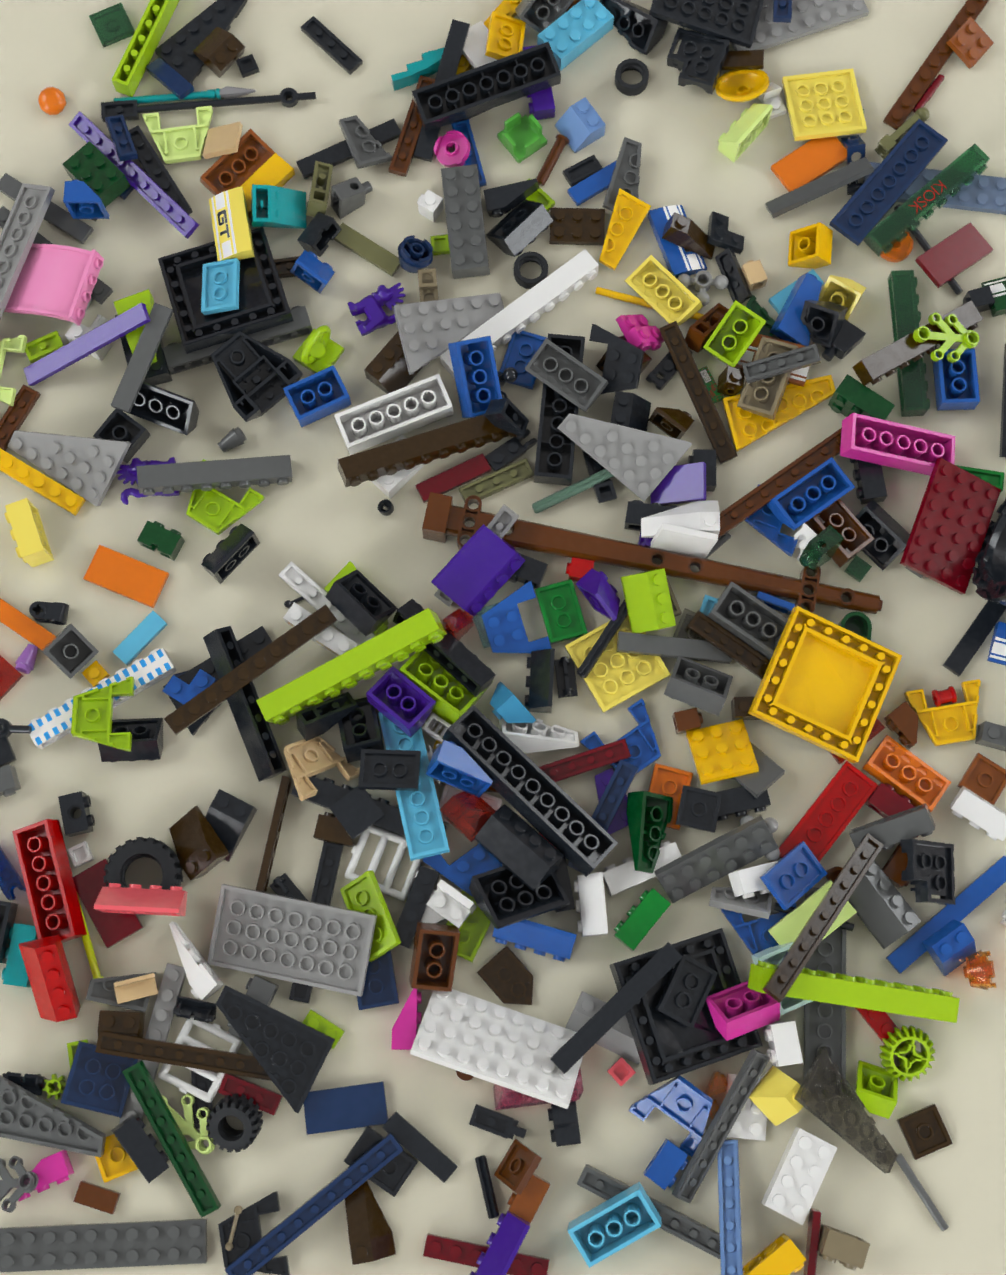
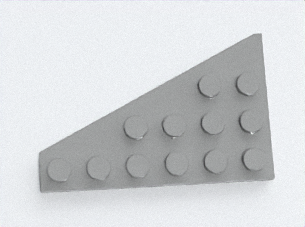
[393,293,504,375]
[557,413,692,501]
[7,430,131,507]

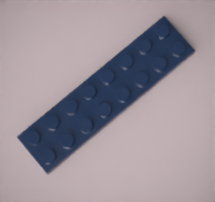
[829,119,948,246]

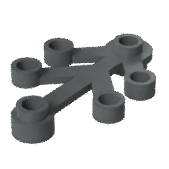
[0,1156,39,1213]

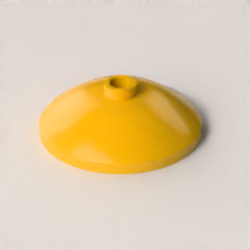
[715,69,769,102]

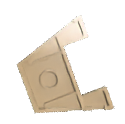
[283,736,360,801]

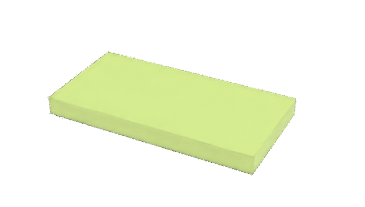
[768,880,857,945]

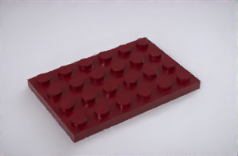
[900,458,1001,594]

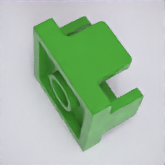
[497,112,547,164]

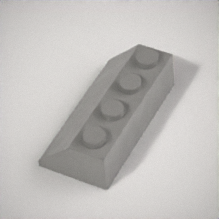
[565,991,641,1064]

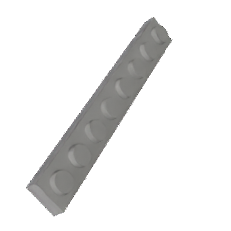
[119,963,186,1124]

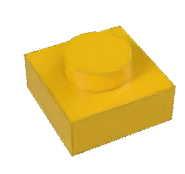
[82,660,110,687]

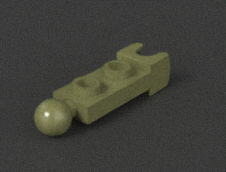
[875,107,929,159]

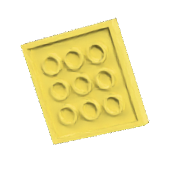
[782,68,867,141]
[565,615,671,713]

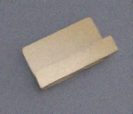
[113,973,158,1004]

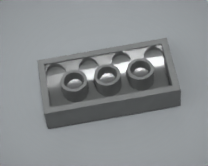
[525,338,608,412]

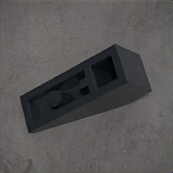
[483,178,539,218]
[296,692,358,741]

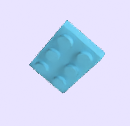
[201,258,240,315]

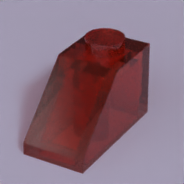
[443,608,474,640]

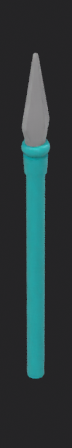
[114,86,256,104]

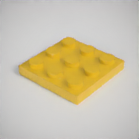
[686,719,759,785]

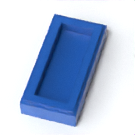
[756,591,795,615]

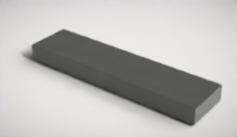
[742,343,821,384]

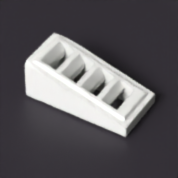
[422,713,451,743]

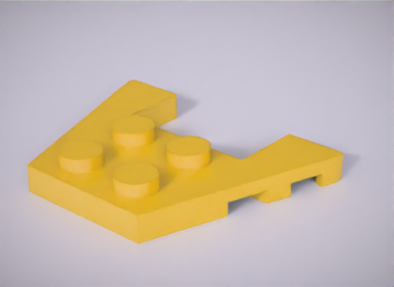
[904,679,981,747]

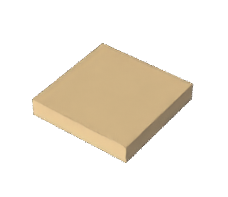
[203,122,243,159]

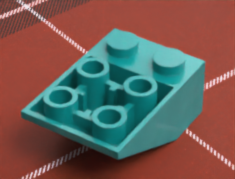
[251,184,307,229]

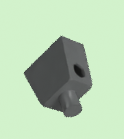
[330,177,373,219]

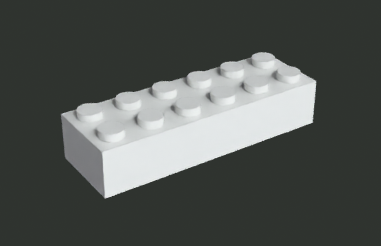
[334,374,454,455]

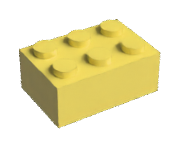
[4,498,54,568]

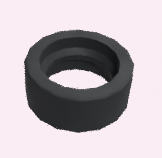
[615,59,649,96]
[514,251,548,289]

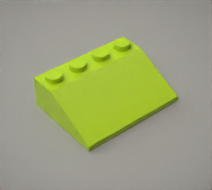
[399,650,493,725]

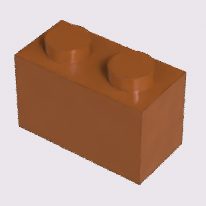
[507,1173,550,1223]

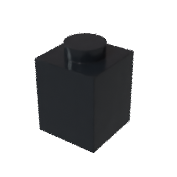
[963,286,995,312]

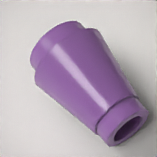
[15,644,39,674]

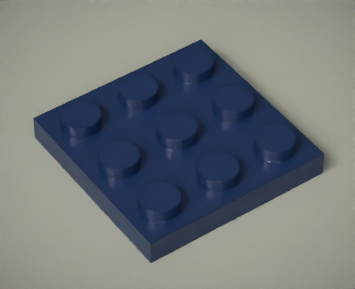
[60,1041,138,1118]

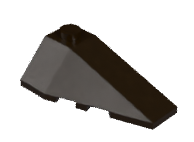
[345,1181,396,1265]

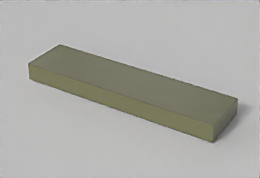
[334,223,400,276]
[458,458,534,505]

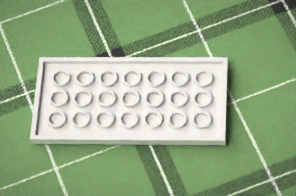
[410,989,583,1109]

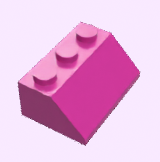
[706,981,780,1041]

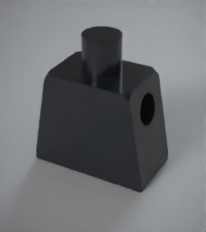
[821,319,866,361]

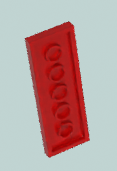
[779,761,878,862]

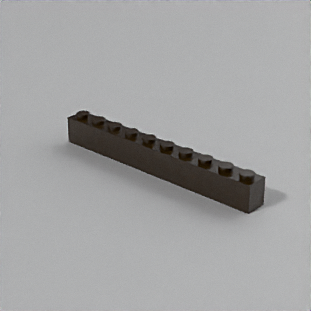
[338,414,517,487]

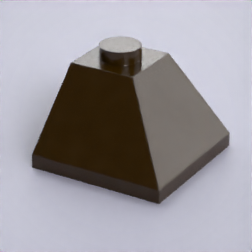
[648,407,695,439]

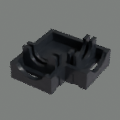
[667,27,730,94]
[901,839,955,905]

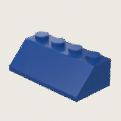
[448,336,502,418]
[767,457,855,530]
[492,920,577,962]

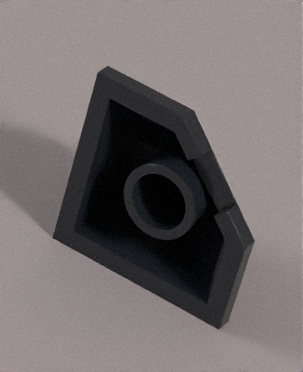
[800,300,847,348]

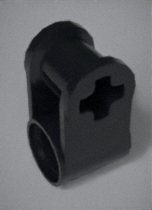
[29,601,69,625]

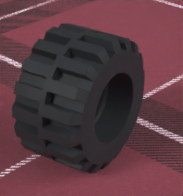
[206,1093,263,1153]

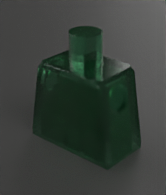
[799,525,844,570]

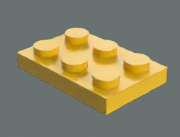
[485,11,526,60]

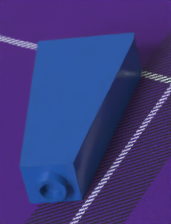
[770,272,822,346]

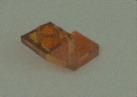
[704,1071,728,1120]

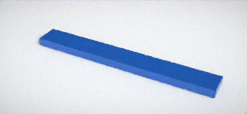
[886,856,1006,974]

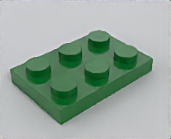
[535,579,588,644]

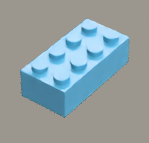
[537,0,614,71]
[567,1182,662,1268]

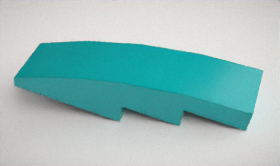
[391,48,444,91]

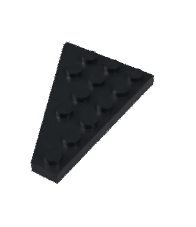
[216,985,335,1114]

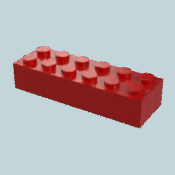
[12,819,87,943]

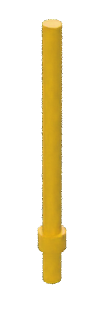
[595,287,704,320]

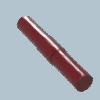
[913,74,945,112]

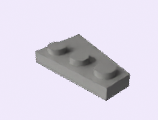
[709,887,772,919]

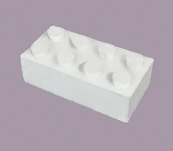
[761,1127,837,1225]

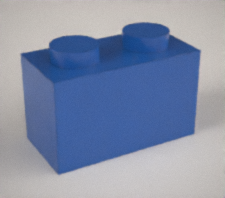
[643,1139,689,1190]

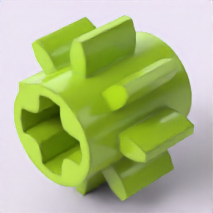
[42,1074,66,1100]

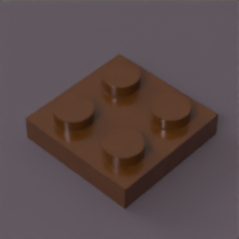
[494,1139,542,1195]

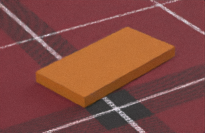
[771,136,847,192]
[83,545,169,608]

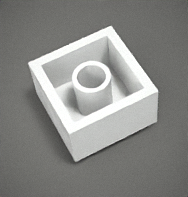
[763,1020,803,1067]

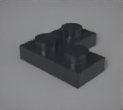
[707,211,744,255]

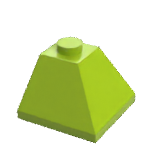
[856,1060,898,1119]

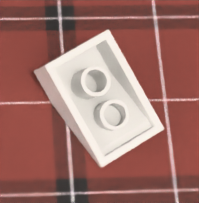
[371,435,425,499]

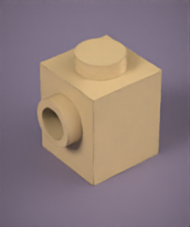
[741,259,768,291]

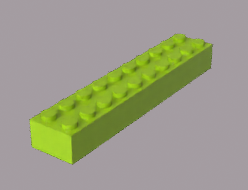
[256,608,447,725]
[747,961,960,1023]

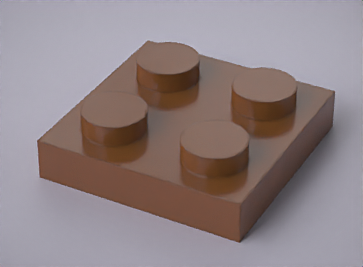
[946,16,994,69]

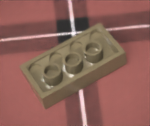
[737,336,798,420]

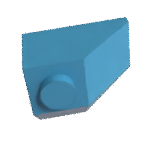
[490,681,536,723]

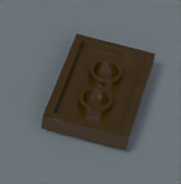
[549,208,605,246]

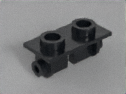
[554,657,578,698]
[270,873,308,901]
[173,996,217,1023]
[2,1071,47,1095]

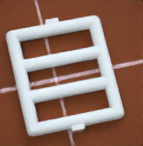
[344,825,423,901]
[158,1015,242,1103]

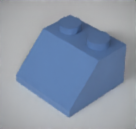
[555,97,606,153]

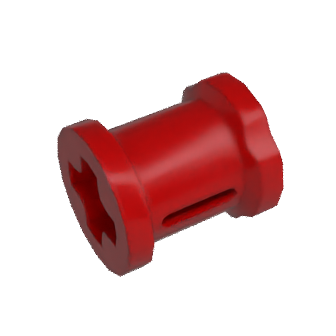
[932,686,957,707]

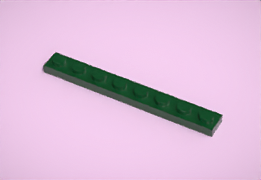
[122,1060,221,1218]

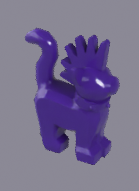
[347,283,406,336]
[116,457,180,505]

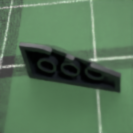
[599,0,668,55]

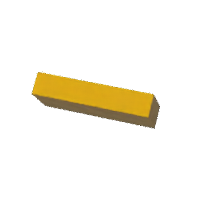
[240,153,295,218]

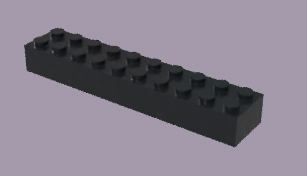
[442,705,618,877]

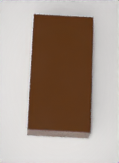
[73,1180,121,1214]

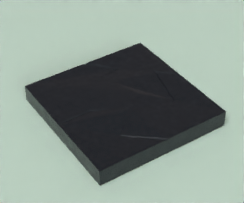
[158,227,294,354]
[609,928,763,1085]

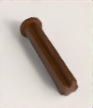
[536,134,569,186]

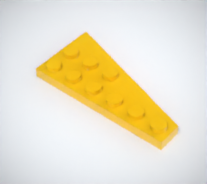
[722,375,836,452]

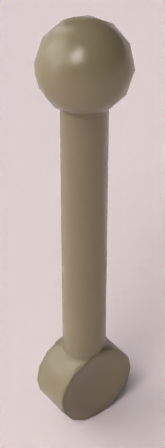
[225,1206,243,1251]

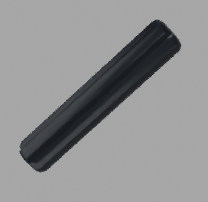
[475,1155,499,1219]

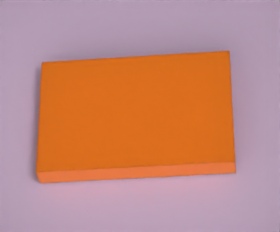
[648,763,693,830]

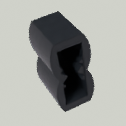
[548,1101,581,1147]

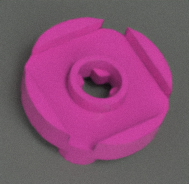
[434,130,470,168]

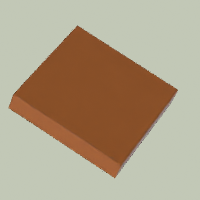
[957,753,1006,805]

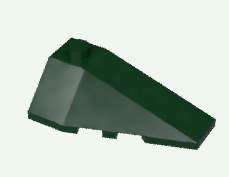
[627,791,673,874]

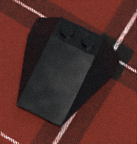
[211,331,303,422]

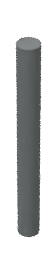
[894,1153,949,1231]

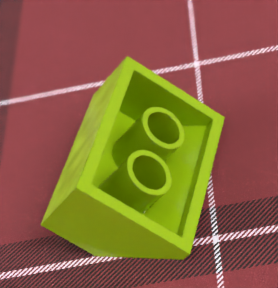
[703,300,767,368]
[621,568,676,633]

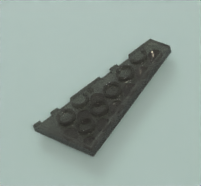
[794,1046,898,1173]

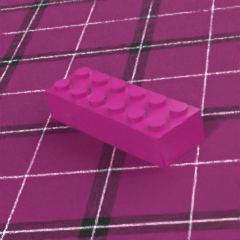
[840,413,956,476]

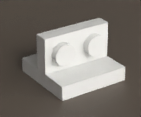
[426,879,477,928]

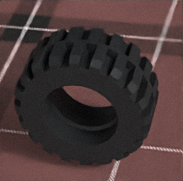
[103,837,183,915]

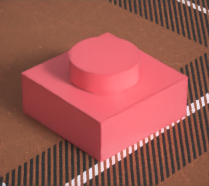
[607,1057,636,1086]

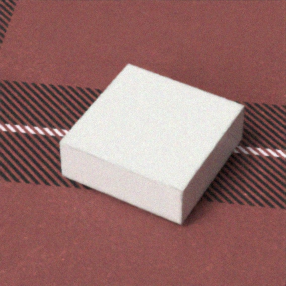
[67,841,94,868]

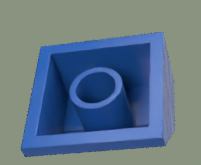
[63,180,109,219]
[290,250,335,293]
[922,920,976,976]

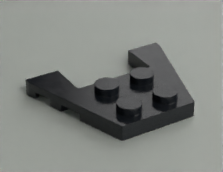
[589,324,645,395]
[218,1191,290,1275]

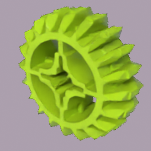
[879,1025,936,1082]

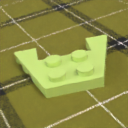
[142,105,213,164]
[0,335,27,406]

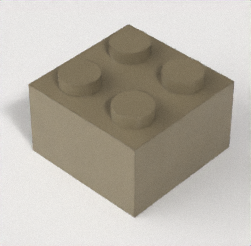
[818,1224,870,1271]

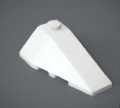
[641,500,720,538]
[498,718,579,753]
[169,921,224,1000]

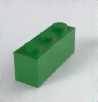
[614,888,671,951]

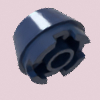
[398,235,433,273]

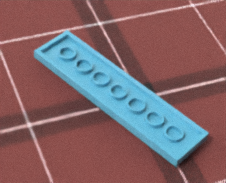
[378,712,450,861]

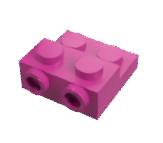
[616,314,664,351]

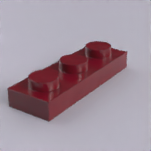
[218,1073,283,1115]

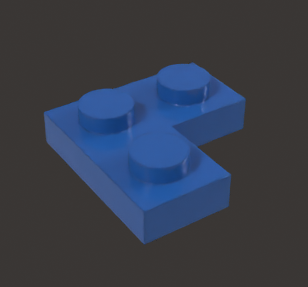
[163,669,217,705]

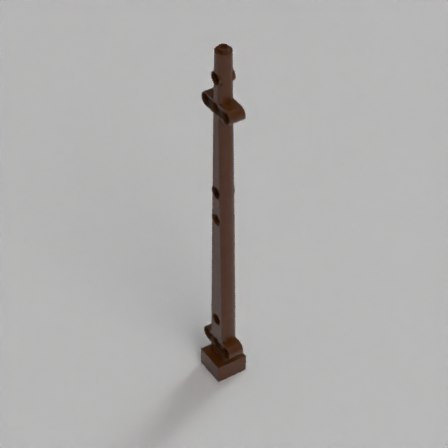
[422,492,883,614]

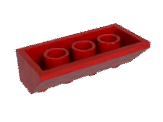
[19,934,81,1022]

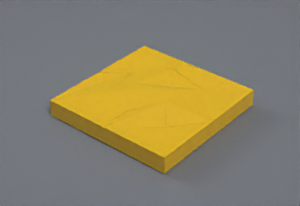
[748,606,902,763]

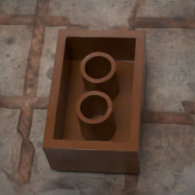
[409,922,460,992]

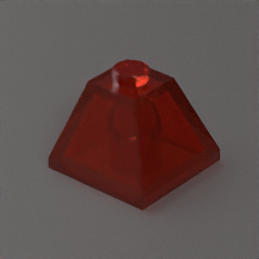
[439,791,496,842]

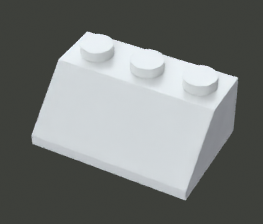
[574,872,608,937]

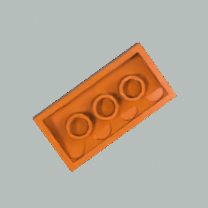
[862,735,951,812]

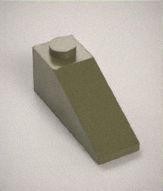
[306,161,333,217]

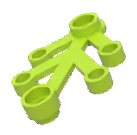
[913,312,980,363]

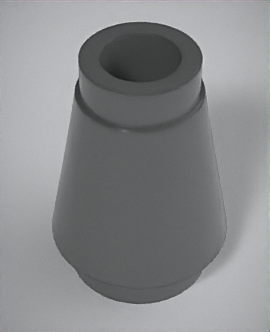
[218,427,247,452]

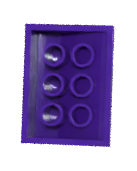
[431,524,526,616]

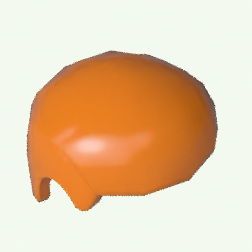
[38,87,66,115]

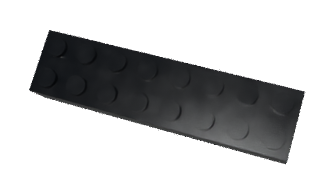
[412,42,561,133]
[534,333,585,486]

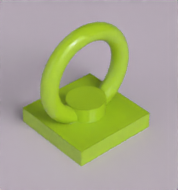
[292,325,345,374]

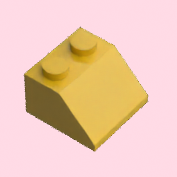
[788,222,833,269]

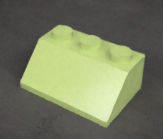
[718,103,773,162]

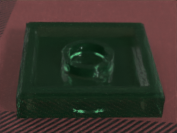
[89,2,135,48]

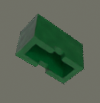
[137,521,185,561]

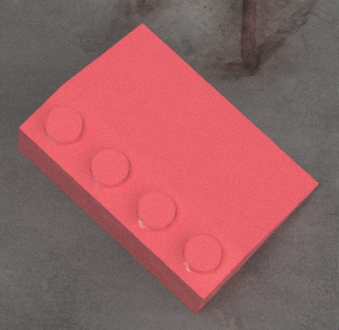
[94,883,187,916]

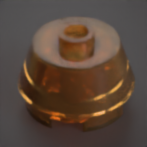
[963,950,997,990]

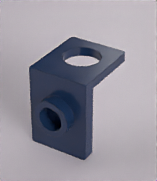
[841,135,866,164]

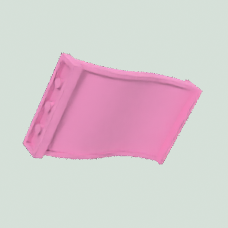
[4,244,104,326]

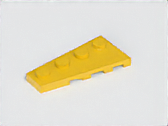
[599,188,651,271]

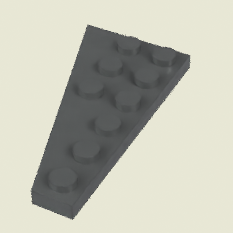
[0,1075,106,1157]

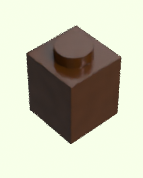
[672,707,703,734]

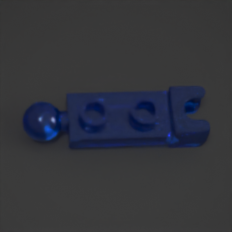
[0,847,26,901]

